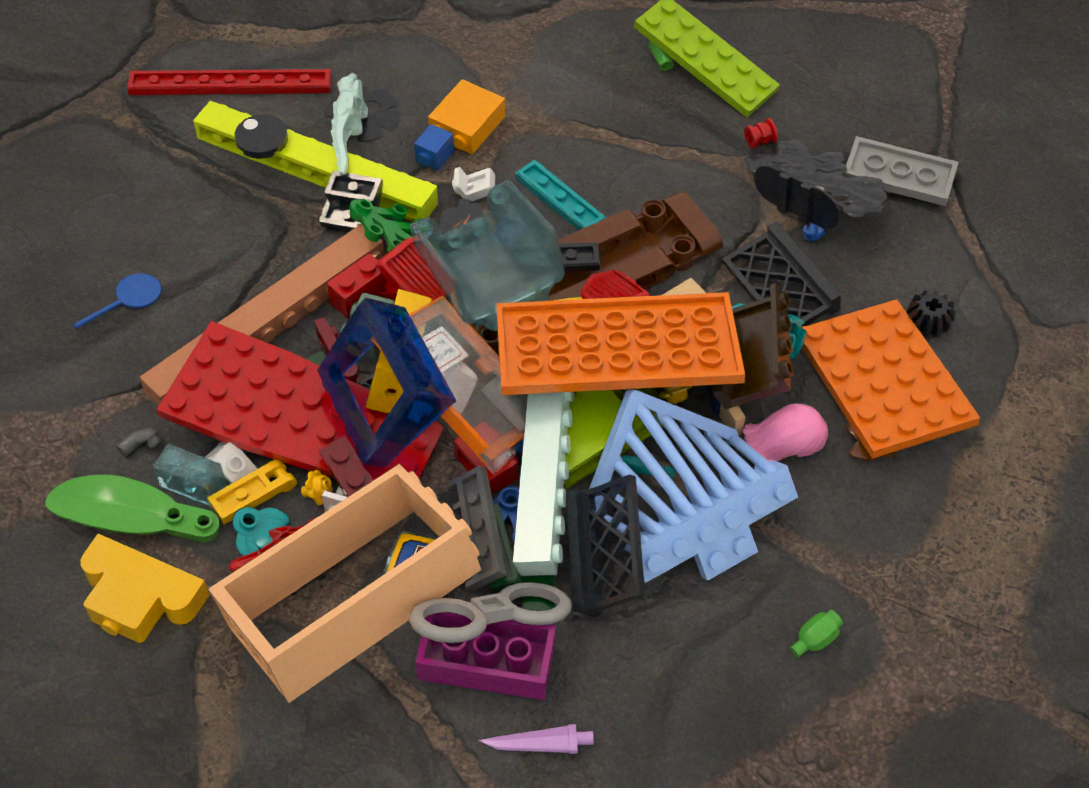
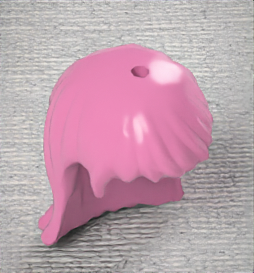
[742,403,828,462]

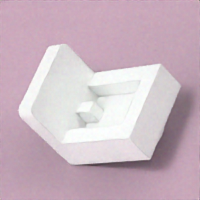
[452,167,495,202]

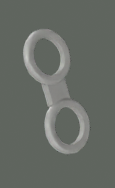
[409,582,572,643]

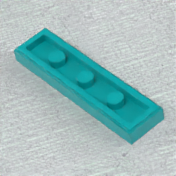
[515,160,607,230]

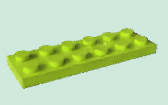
[633,0,780,118]

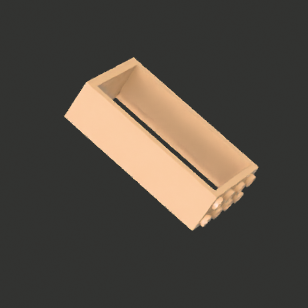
[208,464,481,703]

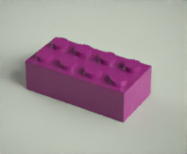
[415,612,556,700]

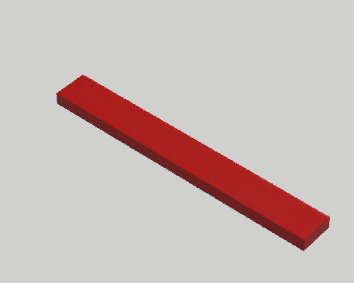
[127,69,332,95]

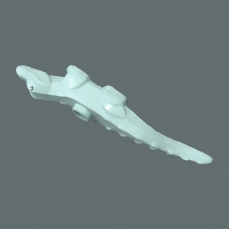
[331,73,368,175]

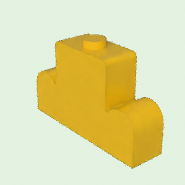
[81,534,209,643]

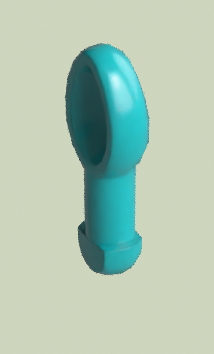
[621,455,675,479]

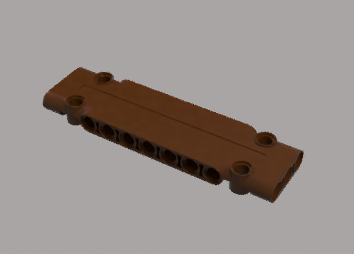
[426,191,723,367]

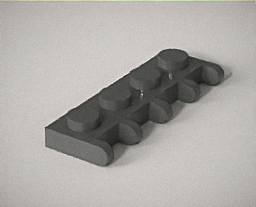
[448,465,506,592]

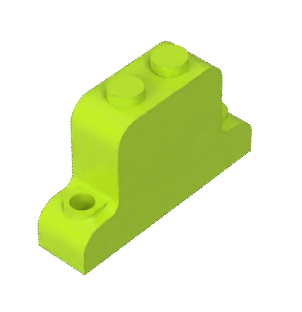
[563,390,663,490]

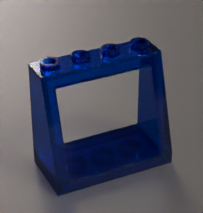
[317,298,457,467]

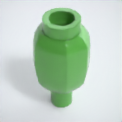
[790,610,843,658]

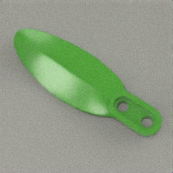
[45,475,220,542]

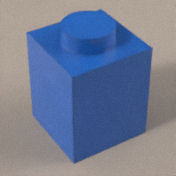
[414,124,454,171]

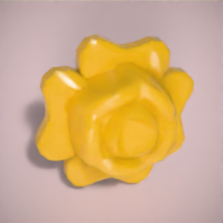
[658,386,693,404]
[301,470,333,506]

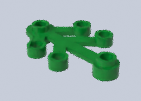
[349,199,441,261]

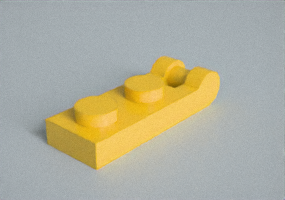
[207,460,297,525]

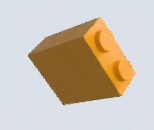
[428,79,506,155]

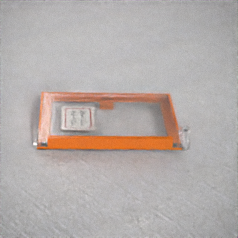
[371,296,525,474]

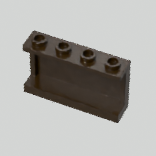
[713,283,794,409]

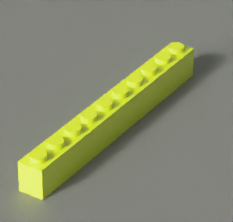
[193,101,438,222]

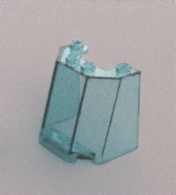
[409,179,565,331]

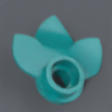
[232,507,290,556]

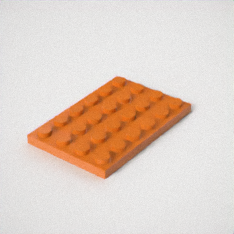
[802,299,980,459]

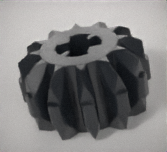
[907,290,956,337]

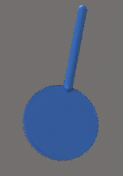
[74,273,161,329]

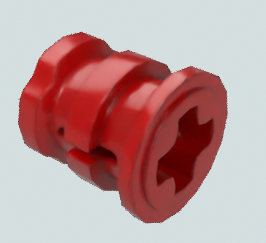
[744,118,778,149]

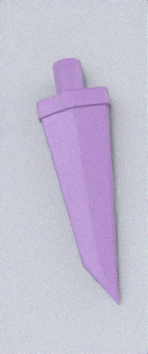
[478,724,594,754]

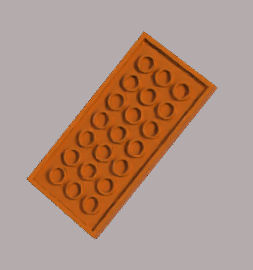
[496,292,745,395]

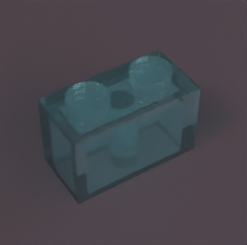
[153,444,226,506]

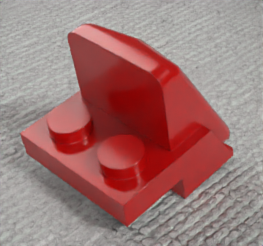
[377,238,454,302]
[580,270,650,299]

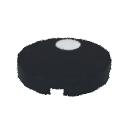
[234,114,288,159]

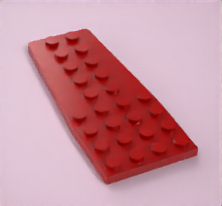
[156,321,443,480]

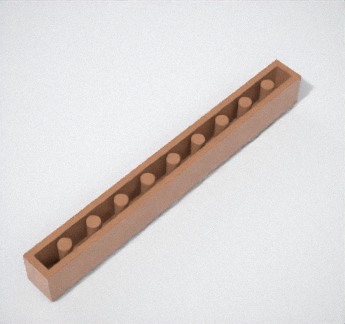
[140,224,385,406]

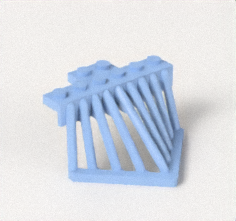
[589,389,798,583]

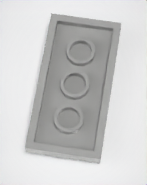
[843,136,959,206]

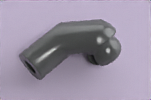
[116,427,163,457]

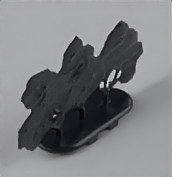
[744,139,887,229]

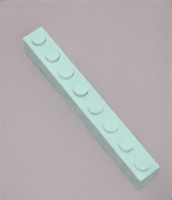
[513,392,574,576]

